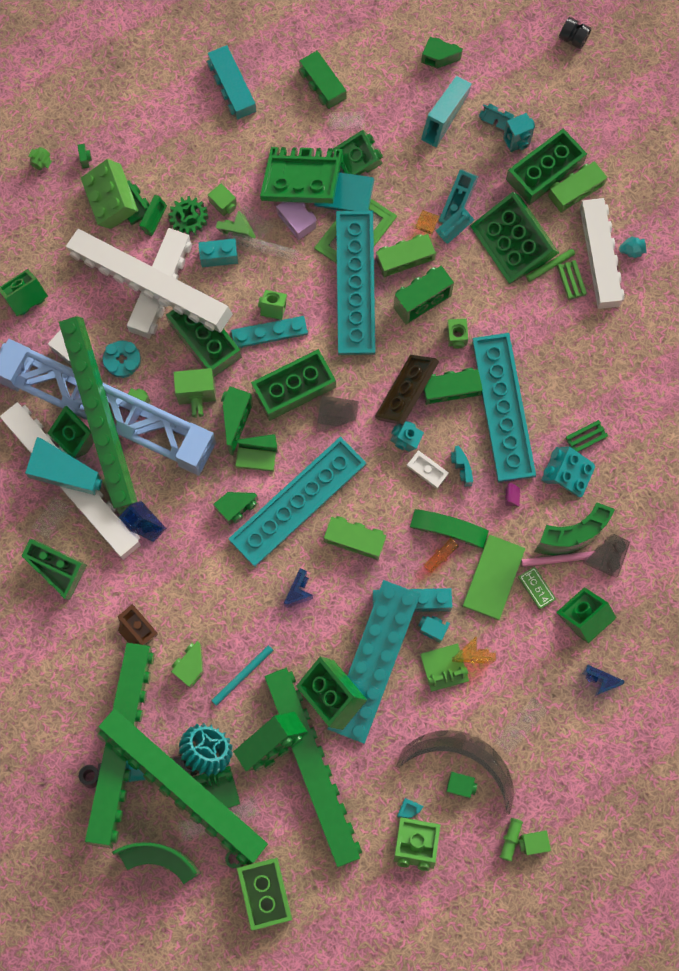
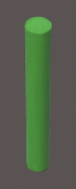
[526,248,575,282]

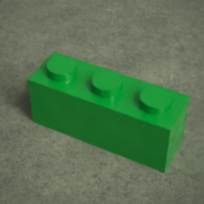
[298,50,347,109]
[423,368,483,405]

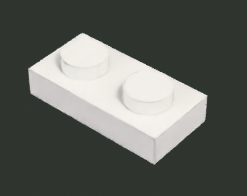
[407,450,449,489]

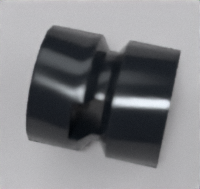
[559,17,592,49]

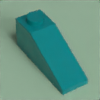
[439,169,479,223]

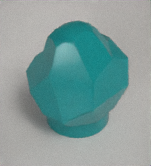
[619,236,647,258]

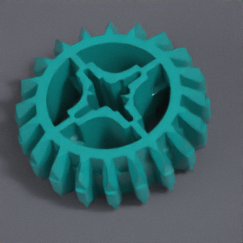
[179,723,233,776]

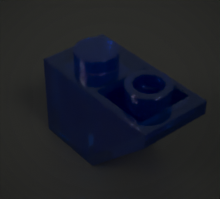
[119,501,167,542]

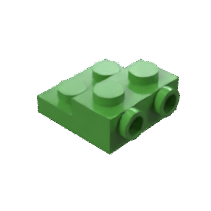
[393,817,441,871]

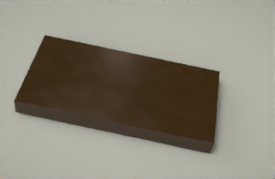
[375,354,439,425]

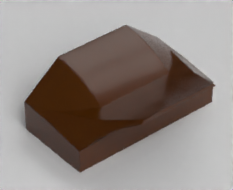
[117,604,158,645]

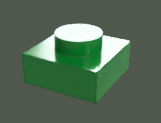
[77,144,92,169]

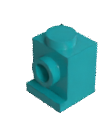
[418,616,450,643]

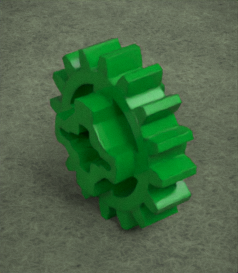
[168,196,209,235]

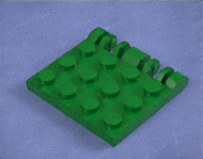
[260,147,343,204]

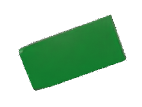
[237,434,278,453]

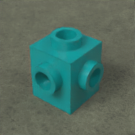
[390,421,424,452]

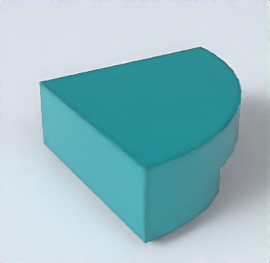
[397,798,423,818]

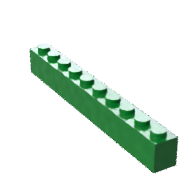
[58,316,138,509]
[85,643,155,849]
[264,667,362,868]
[95,708,268,865]

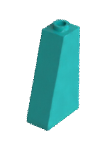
[421,76,472,148]
[25,437,102,495]

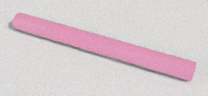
[521,551,599,567]

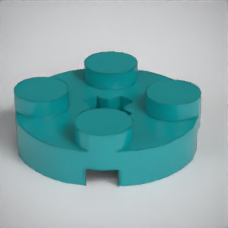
[103,341,141,378]

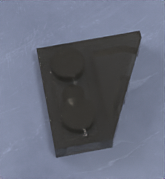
[316,395,359,432]
[583,534,630,578]

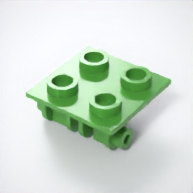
[420,643,469,692]

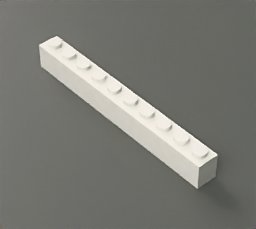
[66,229,233,333]
[0,402,141,560]

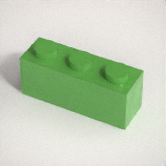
[548,161,607,212]
[376,234,436,277]
[324,516,387,560]

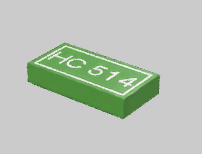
[518,566,556,610]

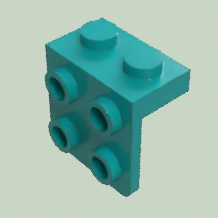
[541,446,595,497]

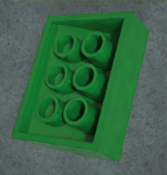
[470,192,559,284]

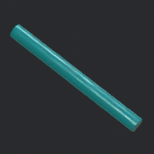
[211,645,274,706]

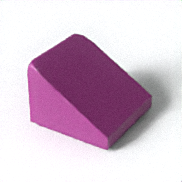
[505,483,520,506]

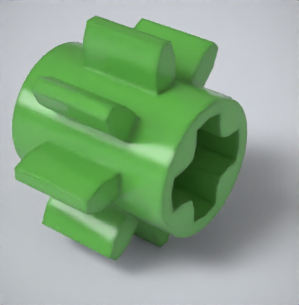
[28,147,52,170]

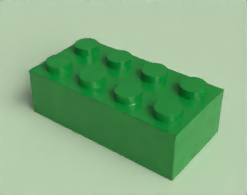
[506,128,587,205]
[166,310,242,377]
[251,349,336,421]

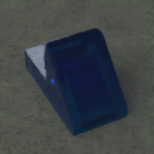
[284,568,313,608]
[582,665,624,696]

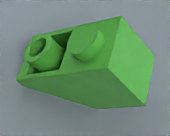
[171,641,204,688]

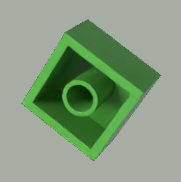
[174,368,216,418]

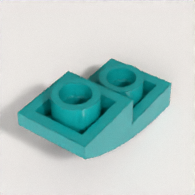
[451,446,473,487]

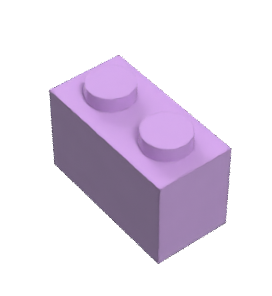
[276,202,317,240]

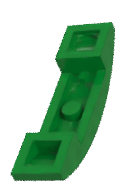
[410,509,489,549]

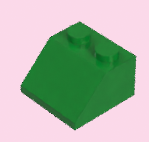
[0,269,48,316]
[48,406,94,459]
[556,587,617,644]

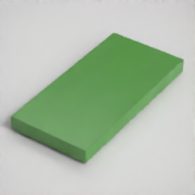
[462,535,526,620]

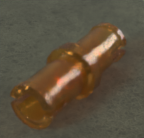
[423,538,459,574]

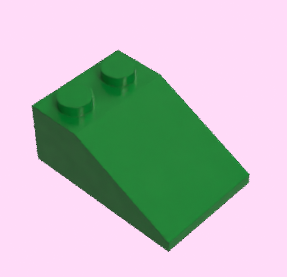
[221,386,253,456]

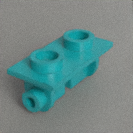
[479,103,515,131]
[435,206,475,244]

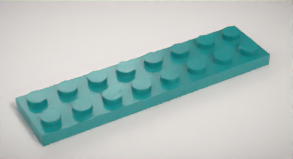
[336,210,376,355]
[472,333,536,483]
[228,436,367,567]
[328,580,420,744]

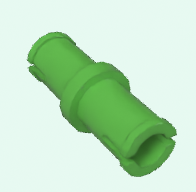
[499,818,523,862]

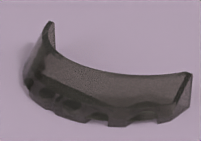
[395,730,514,815]

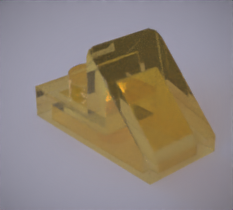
[452,636,496,664]

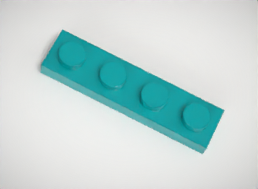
[231,316,308,348]

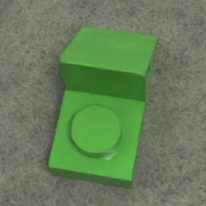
[216,211,256,240]

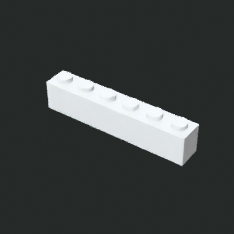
[580,198,624,309]
[127,228,192,339]

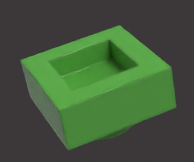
[128,388,150,404]

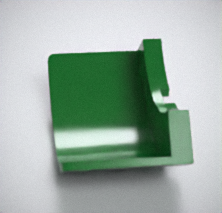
[534,502,615,556]
[112,842,201,884]

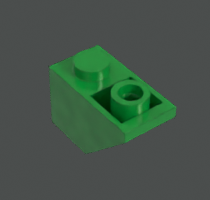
[421,37,463,69]
[213,492,258,525]

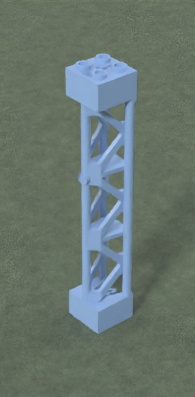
[0,339,216,476]

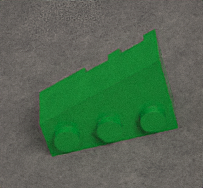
[22,539,87,600]

